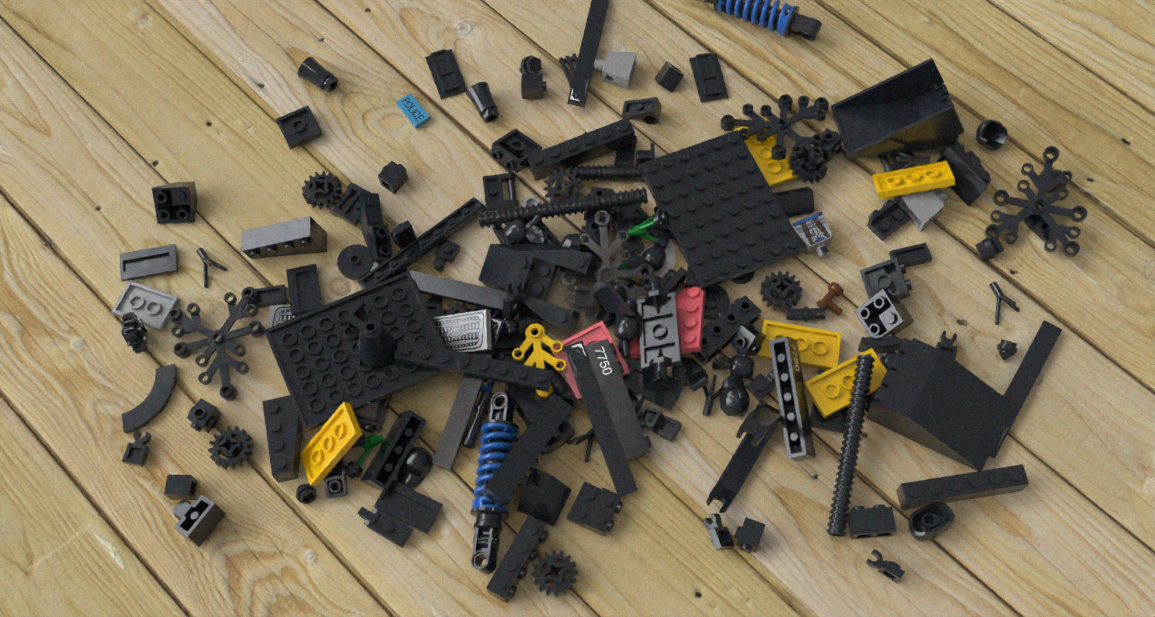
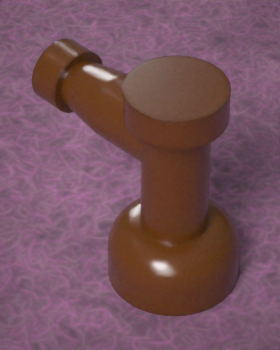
[816,282,844,316]

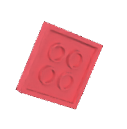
[550,321,630,400]

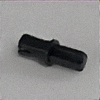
[786,306,826,322]

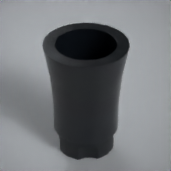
[298,57,339,93]
[466,82,499,123]

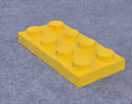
[734,118,798,188]
[872,161,955,199]
[758,320,842,370]
[804,348,887,418]
[299,402,362,486]

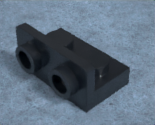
[867,197,911,241]
[647,267,687,295]

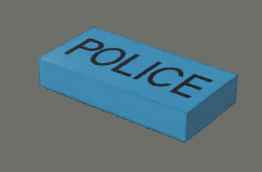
[396,93,430,129]

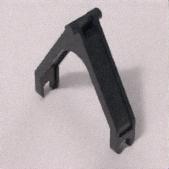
[706,399,782,513]

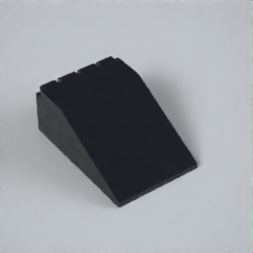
[831,58,964,159]
[867,338,1013,471]

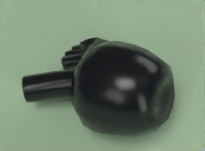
[503,214,545,244]
[626,246,667,284]
[615,316,639,359]
[712,354,755,379]

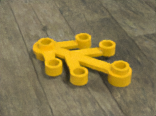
[512,324,567,398]

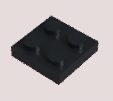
[276,105,323,149]

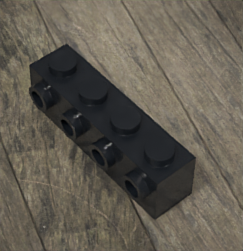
[580,187,614,263]
[691,295,762,366]
[486,515,549,603]

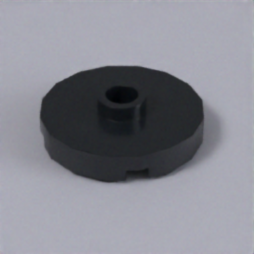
[337,244,375,280]

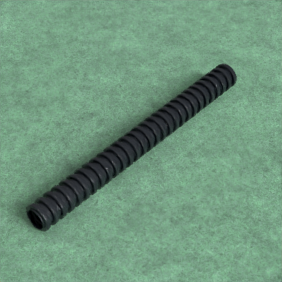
[569,165,643,181]
[479,187,648,229]
[826,355,875,537]

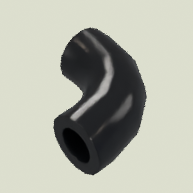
[545,364,578,413]

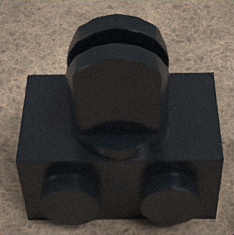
[173,495,226,547]

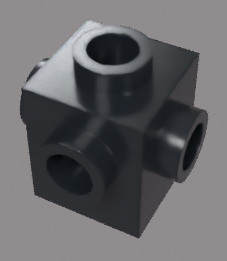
[814,128,843,162]
[731,325,766,356]
[187,398,222,433]

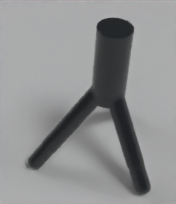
[897,153,930,170]
[196,248,227,288]
[989,282,1020,325]
[702,375,721,416]
[567,427,595,463]

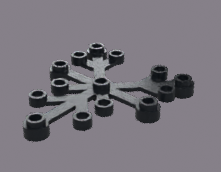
[721,94,829,164]
[984,146,1087,258]
[561,211,653,321]
[168,287,265,401]

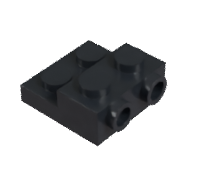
[490,128,543,173]
[860,257,913,300]
[567,481,623,537]

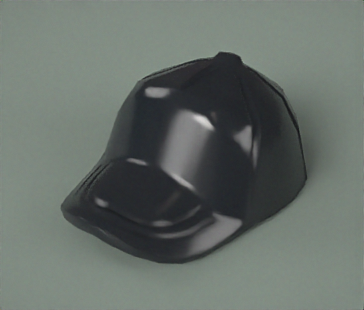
[720,376,750,417]
[397,447,433,488]

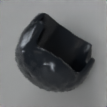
[976,120,1008,150]

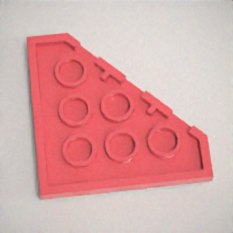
[627,287,706,359]

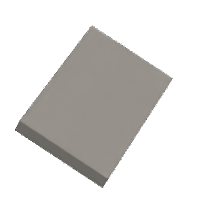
[111,280,181,332]

